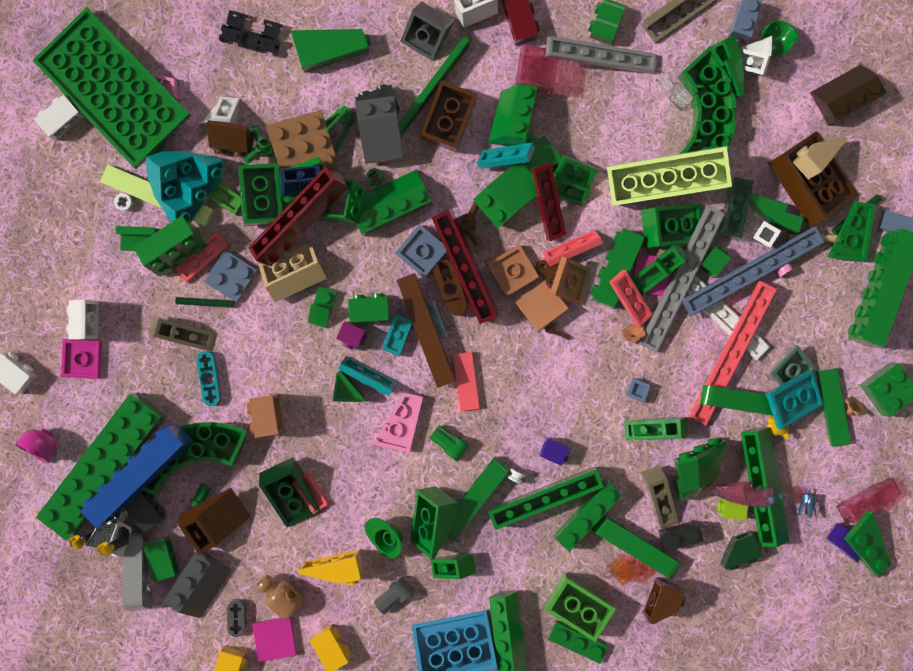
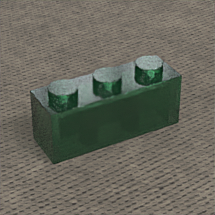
[718,177,754,241]

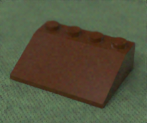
[768,131,859,227]

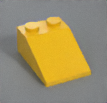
[298,549,364,586]

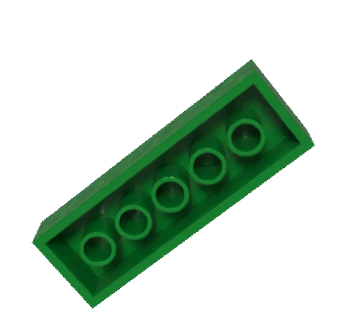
[848,228,913,347]

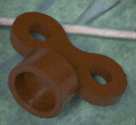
[536,260,559,289]

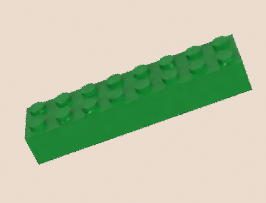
[36,393,167,541]

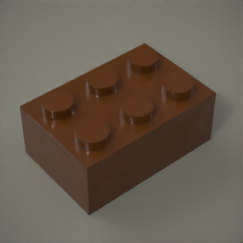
[420,80,477,153]

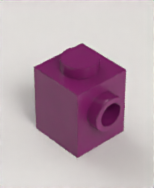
[336,321,368,350]

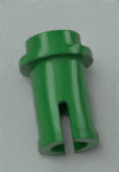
[190,483,212,507]

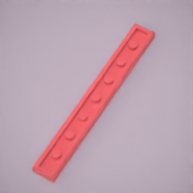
[688,281,778,426]

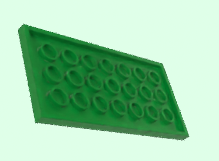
[33,7,191,169]

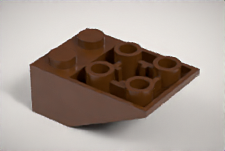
[179,488,250,555]

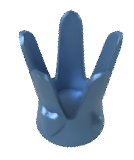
[796,489,817,519]

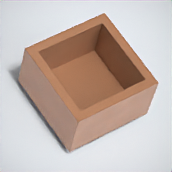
[247,394,285,438]

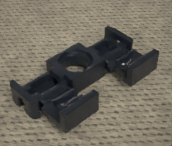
[219,10,283,57]

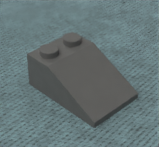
[355,96,404,164]

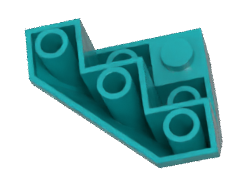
[146,151,223,222]

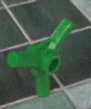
[244,125,275,164]

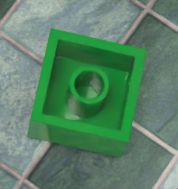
[348,293,391,323]
[859,363,913,417]

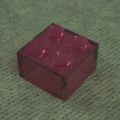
[515,44,558,94]

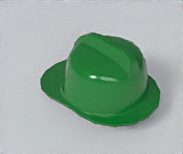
[364,518,403,559]

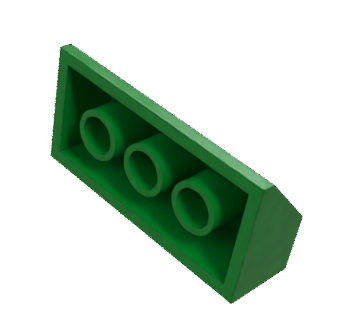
[356,170,432,236]

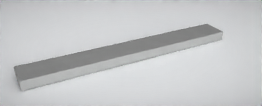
[639,205,726,352]

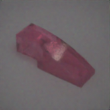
[836,477,902,523]
[708,481,775,507]

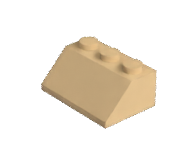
[259,240,327,303]

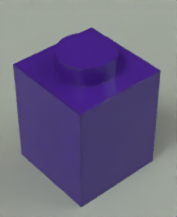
[539,437,570,466]

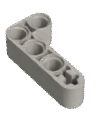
[122,532,153,611]

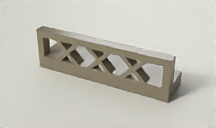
[642,0,716,44]

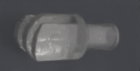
[655,72,693,111]

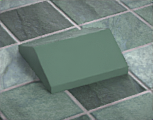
[769,344,817,386]

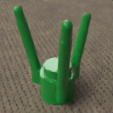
[325,105,355,154]

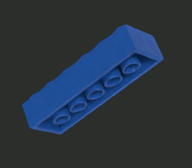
[80,424,194,529]

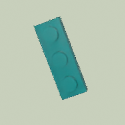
[476,143,535,169]
[338,356,397,396]

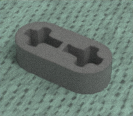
[227,599,246,637]

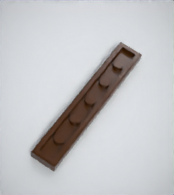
[397,273,456,388]

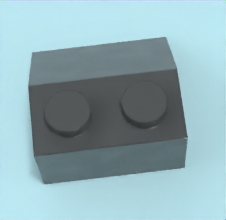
[400,1,454,61]

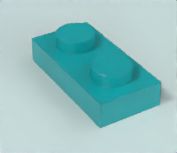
[382,314,412,356]

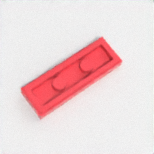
[543,230,603,267]
[174,231,231,283]
[609,270,653,327]
[453,352,480,411]

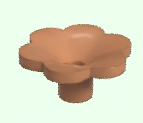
[622,324,646,344]
[845,396,866,417]

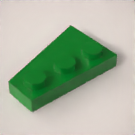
[827,202,876,262]

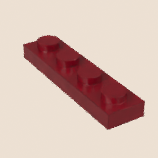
[531,162,566,241]

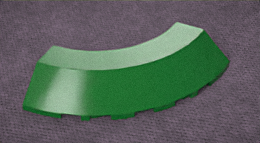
[678,46,736,154]
[136,422,248,495]

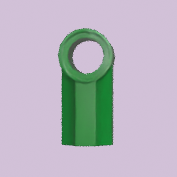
[429,425,469,462]

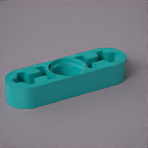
[196,351,221,406]

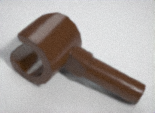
[545,323,570,340]

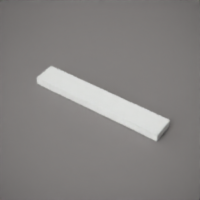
[686,275,770,361]

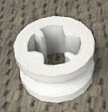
[114,193,134,211]
[507,468,526,484]

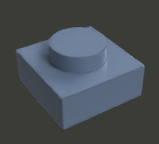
[625,378,651,403]

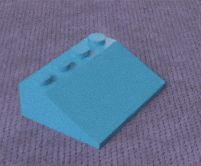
[411,610,498,671]

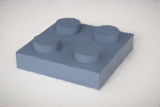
[395,224,447,278]
[204,250,258,302]

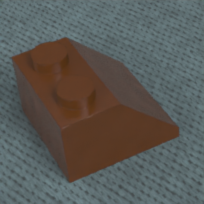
[207,120,254,158]
[643,577,686,624]

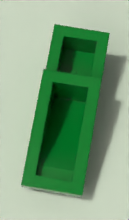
[712,35,744,98]
[745,193,804,234]
[632,242,689,295]

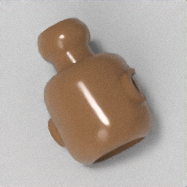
[257,575,304,619]

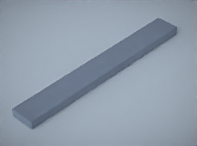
[681,226,825,316]

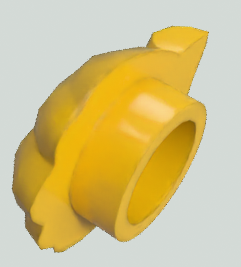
[768,416,789,440]

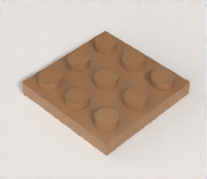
[266,109,339,169]

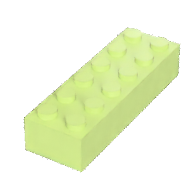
[607,146,732,206]

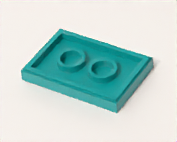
[766,370,824,429]

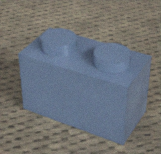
[727,0,763,43]

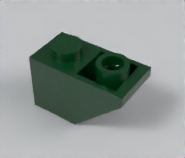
[720,531,762,570]

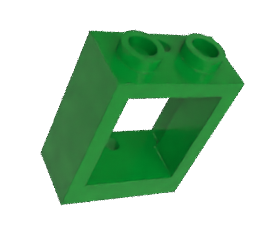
[318,180,365,223]

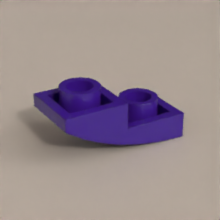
[825,523,860,563]

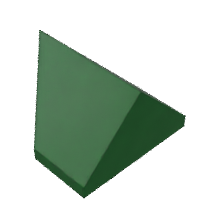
[333,371,366,402]

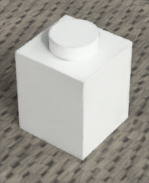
[753,221,783,248]

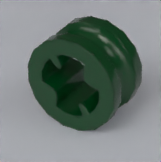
[366,168,384,186]

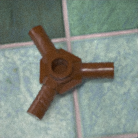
[457,202,482,246]

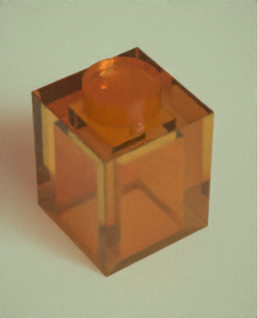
[607,554,637,586]

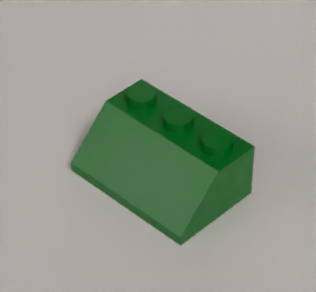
[489,84,538,146]

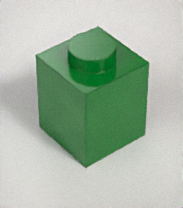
[699,246,731,278]

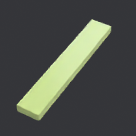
[100,164,214,227]

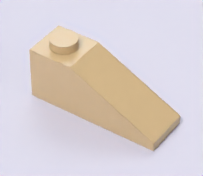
[793,136,847,179]

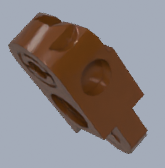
[434,260,467,316]

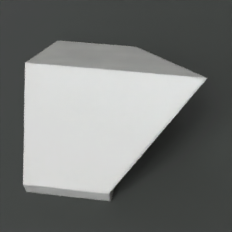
[739,36,772,75]
[200,96,239,125]

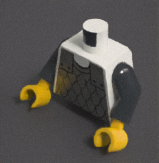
[69,511,132,558]

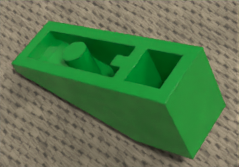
[624,417,688,440]

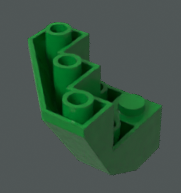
[672,437,727,502]

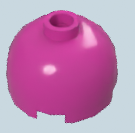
[15,428,57,463]

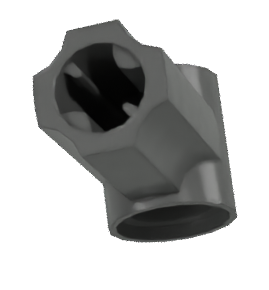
[374,576,414,615]

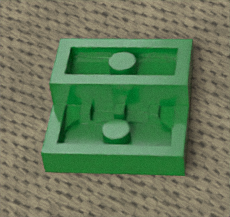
[554,155,598,206]

